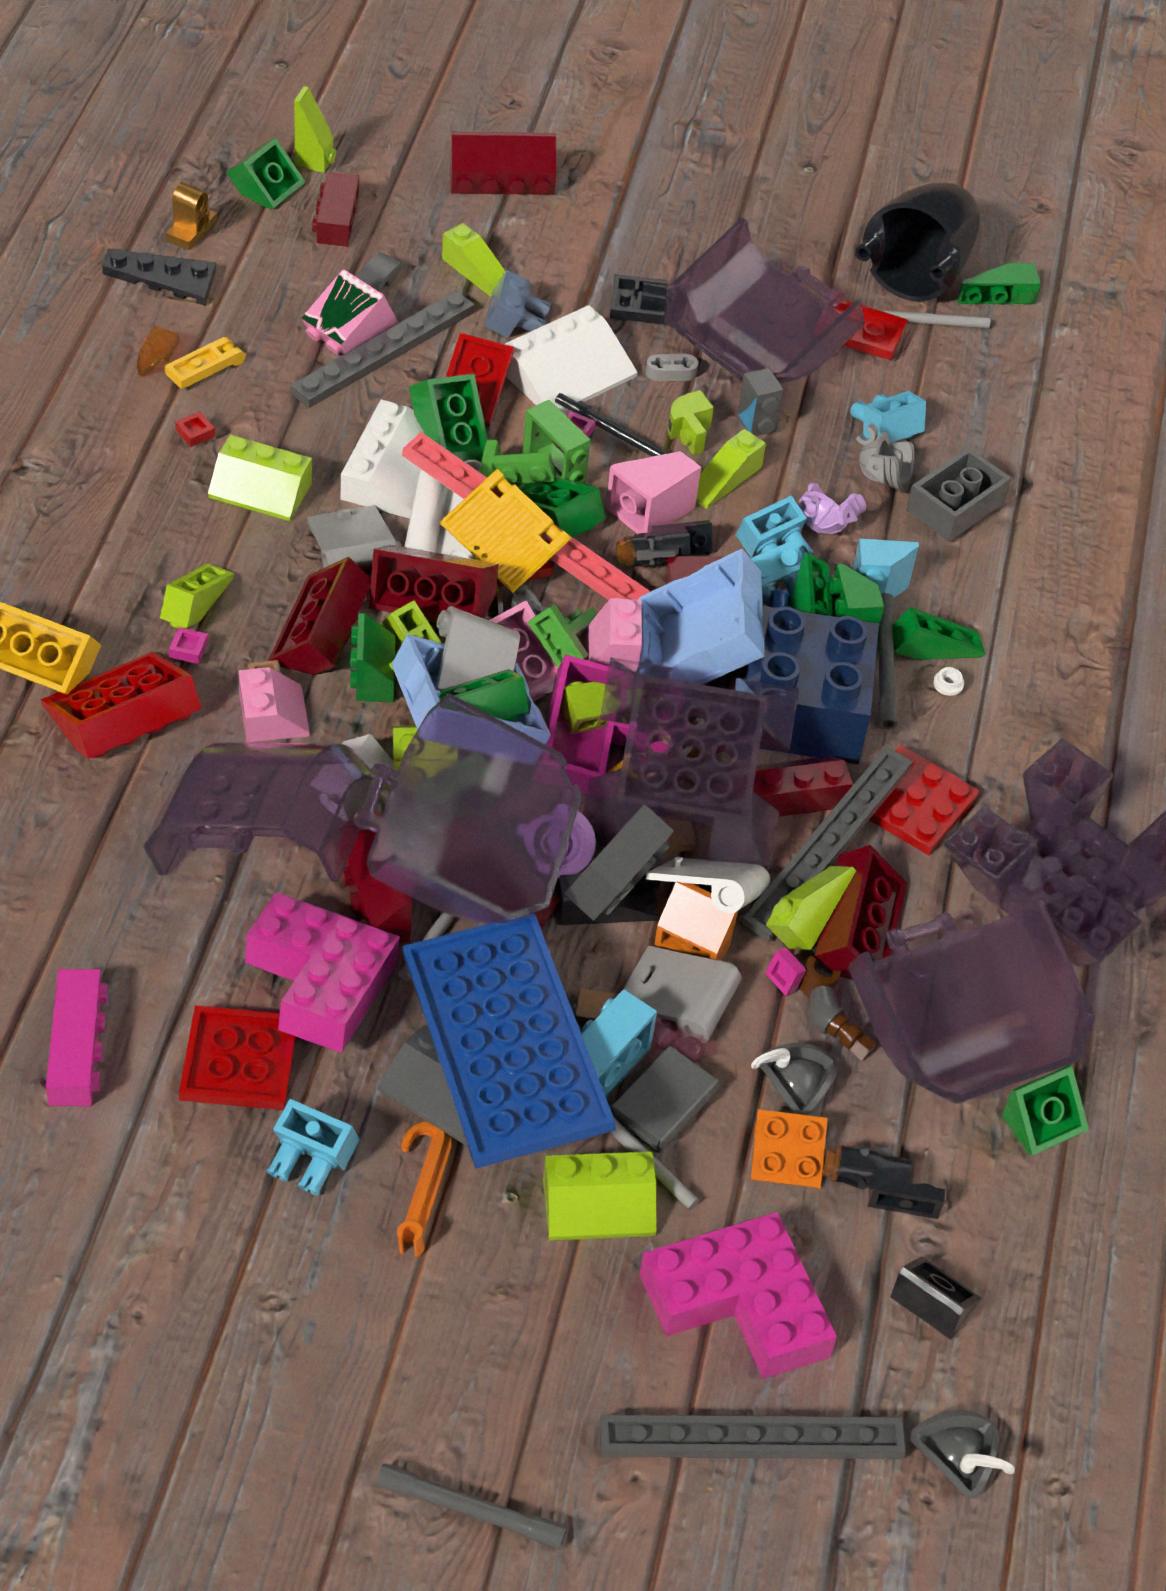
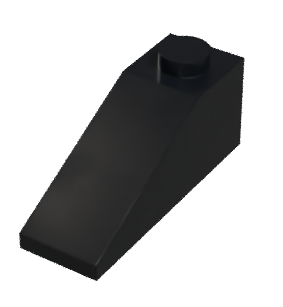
[557,874,659,925]

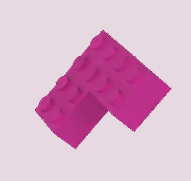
[534,654,685,796]
[245,892,400,1053]
[639,1212,837,1379]

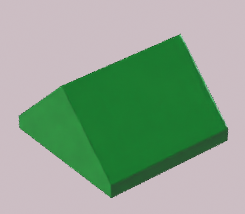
[1002,1065,1089,1155]

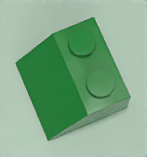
[226,137,305,210]

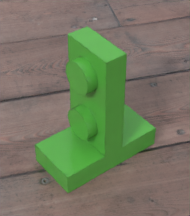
[479,440,556,484]
[528,604,597,668]

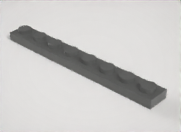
[290,291,475,408]
[742,746,912,942]
[599,1415,906,1459]

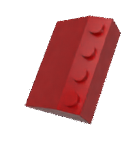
[41,652,201,759]

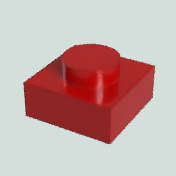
[175,411,215,447]

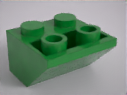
[830,564,884,626]
[350,613,395,702]

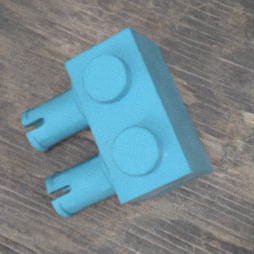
[850,391,926,442]
[736,496,814,558]
[751,539,803,607]
[266,1099,360,1196]

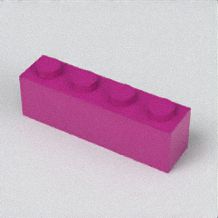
[46,969,108,1106]

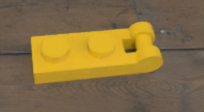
[165,337,246,389]

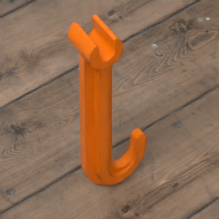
[397,1121,452,1257]

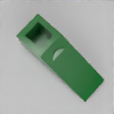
[957,263,1041,304]

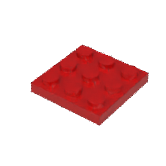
[869,744,980,856]
[179,1005,296,1110]

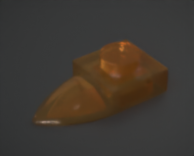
[137,326,181,377]

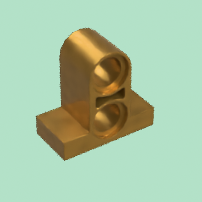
[166,183,218,250]

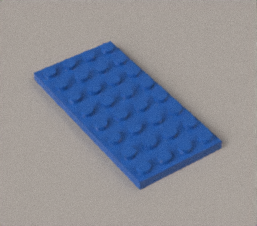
[402,912,616,1169]

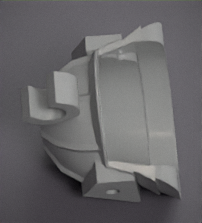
[856,423,914,493]

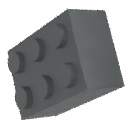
[906,447,1012,542]
[564,804,674,921]

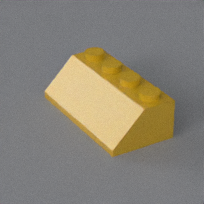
[0,602,102,695]

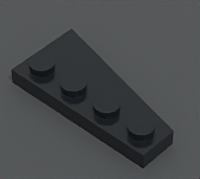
[102,248,216,306]

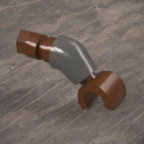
[799,955,877,1060]

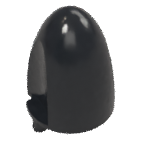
[855,183,980,301]

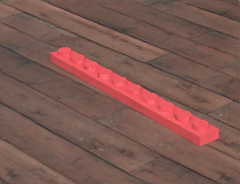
[402,432,650,600]

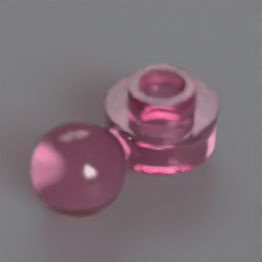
[652,1016,705,1063]

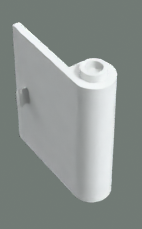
[646,857,770,913]

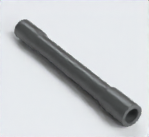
[878,593,897,729]
[376,1463,567,1550]

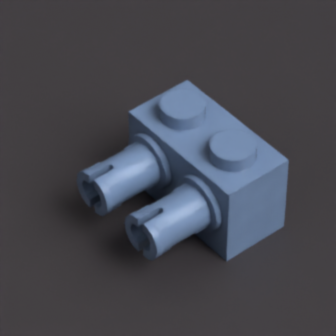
[484,270,551,338]

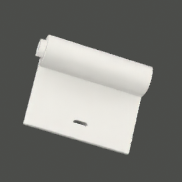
[404,470,480,560]

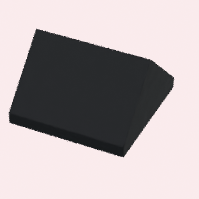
[890,1256,982,1340]

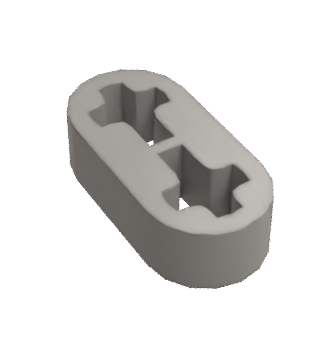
[646,354,699,381]

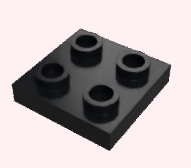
[609,274,668,324]

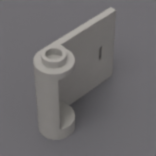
[306,505,402,571]
[435,606,520,691]
[623,946,742,1044]

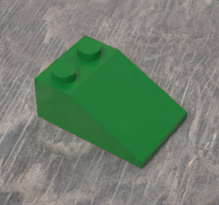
[409,374,488,461]
[517,477,606,538]

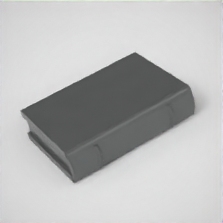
[612,1046,719,1153]

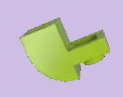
[668,390,714,455]

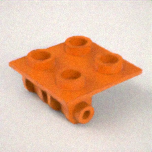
[750,1109,828,1188]

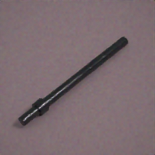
[555,393,702,473]

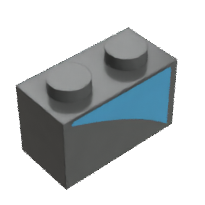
[737,368,784,436]

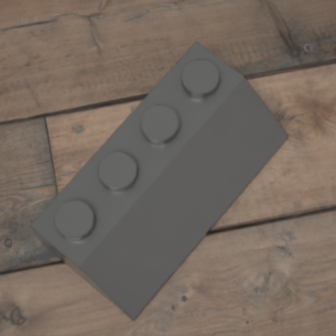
[377,1025,468,1147]

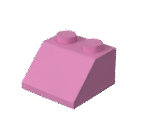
[238,667,310,742]

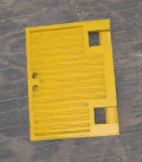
[439,469,571,593]

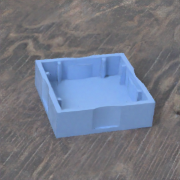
[638,549,765,693]
[392,634,551,765]

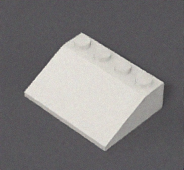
[505,305,638,412]
[341,399,424,519]

